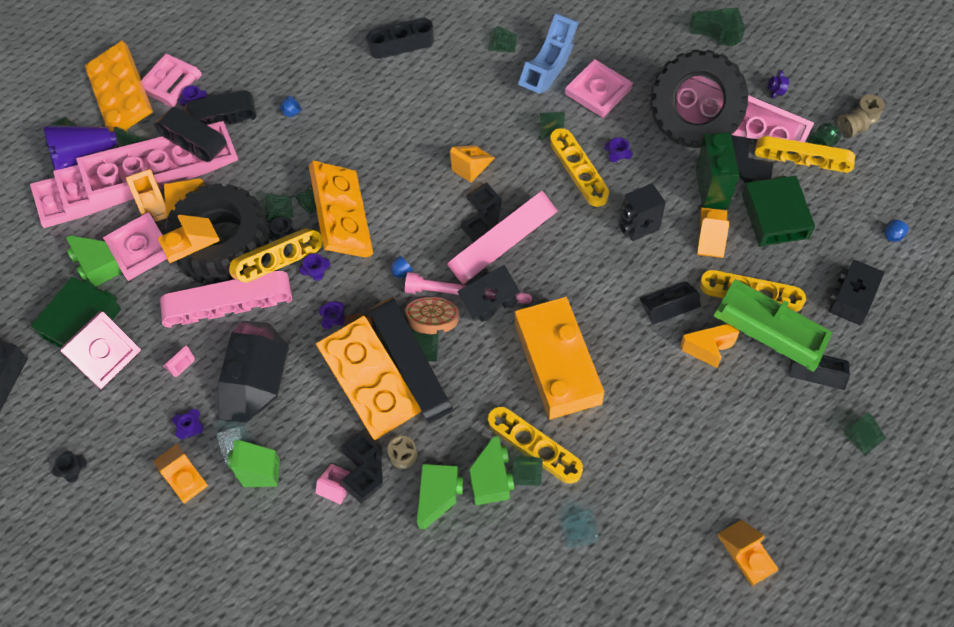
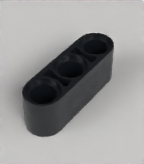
[367,18,434,59]
[184,90,256,125]
[154,107,227,163]

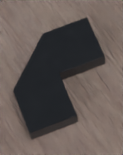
[731,135,773,183]
[461,182,502,243]
[340,430,383,504]

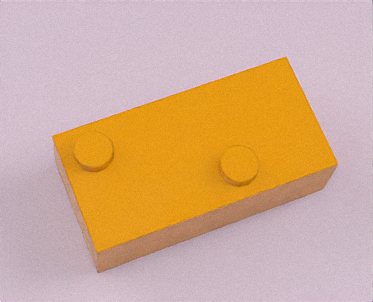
[515,297,604,420]

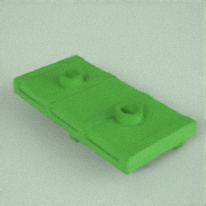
[713,279,833,372]

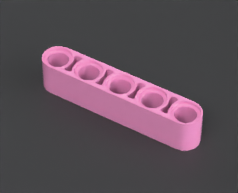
[447,191,558,285]
[160,271,292,328]

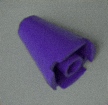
[43,125,117,171]

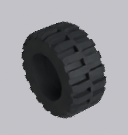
[650,49,749,148]
[164,184,271,285]

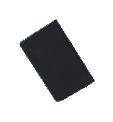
[639,281,701,325]
[789,355,850,390]

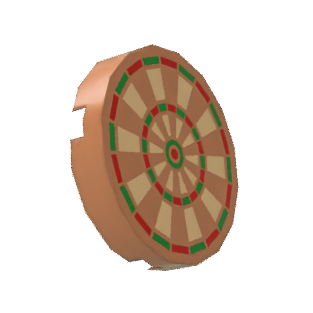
[405,297,459,334]

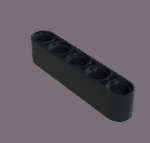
[369,296,454,424]

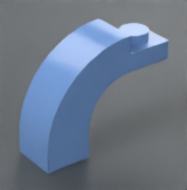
[518,13,579,94]

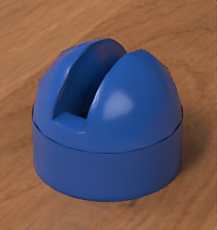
[280,96,302,117]
[885,219,909,242]
[390,255,413,278]

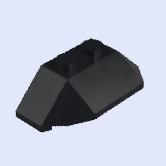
[218,321,289,423]

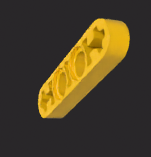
[550,128,609,207]
[755,136,855,173]
[229,228,323,283]
[700,270,806,312]
[488,407,583,484]

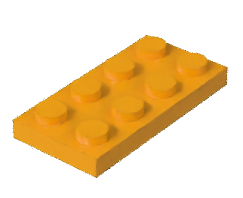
[85,41,153,136]

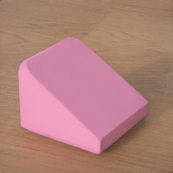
[163,346,195,377]
[316,464,351,504]

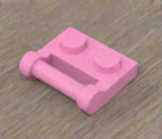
[142,54,201,107]

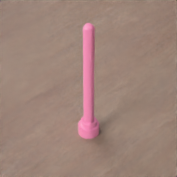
[405,272,532,304]

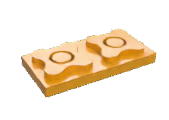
[309,160,373,257]
[316,315,422,440]

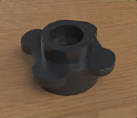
[268,217,296,241]
[52,451,87,483]

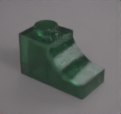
[689,7,745,46]

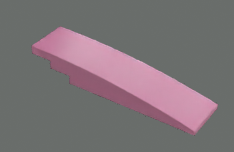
[30,121,238,228]

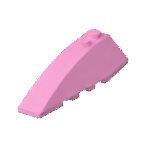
[675,76,814,142]

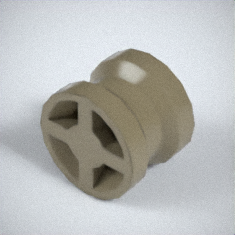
[857,94,885,124]
[837,108,869,138]
[387,435,417,469]

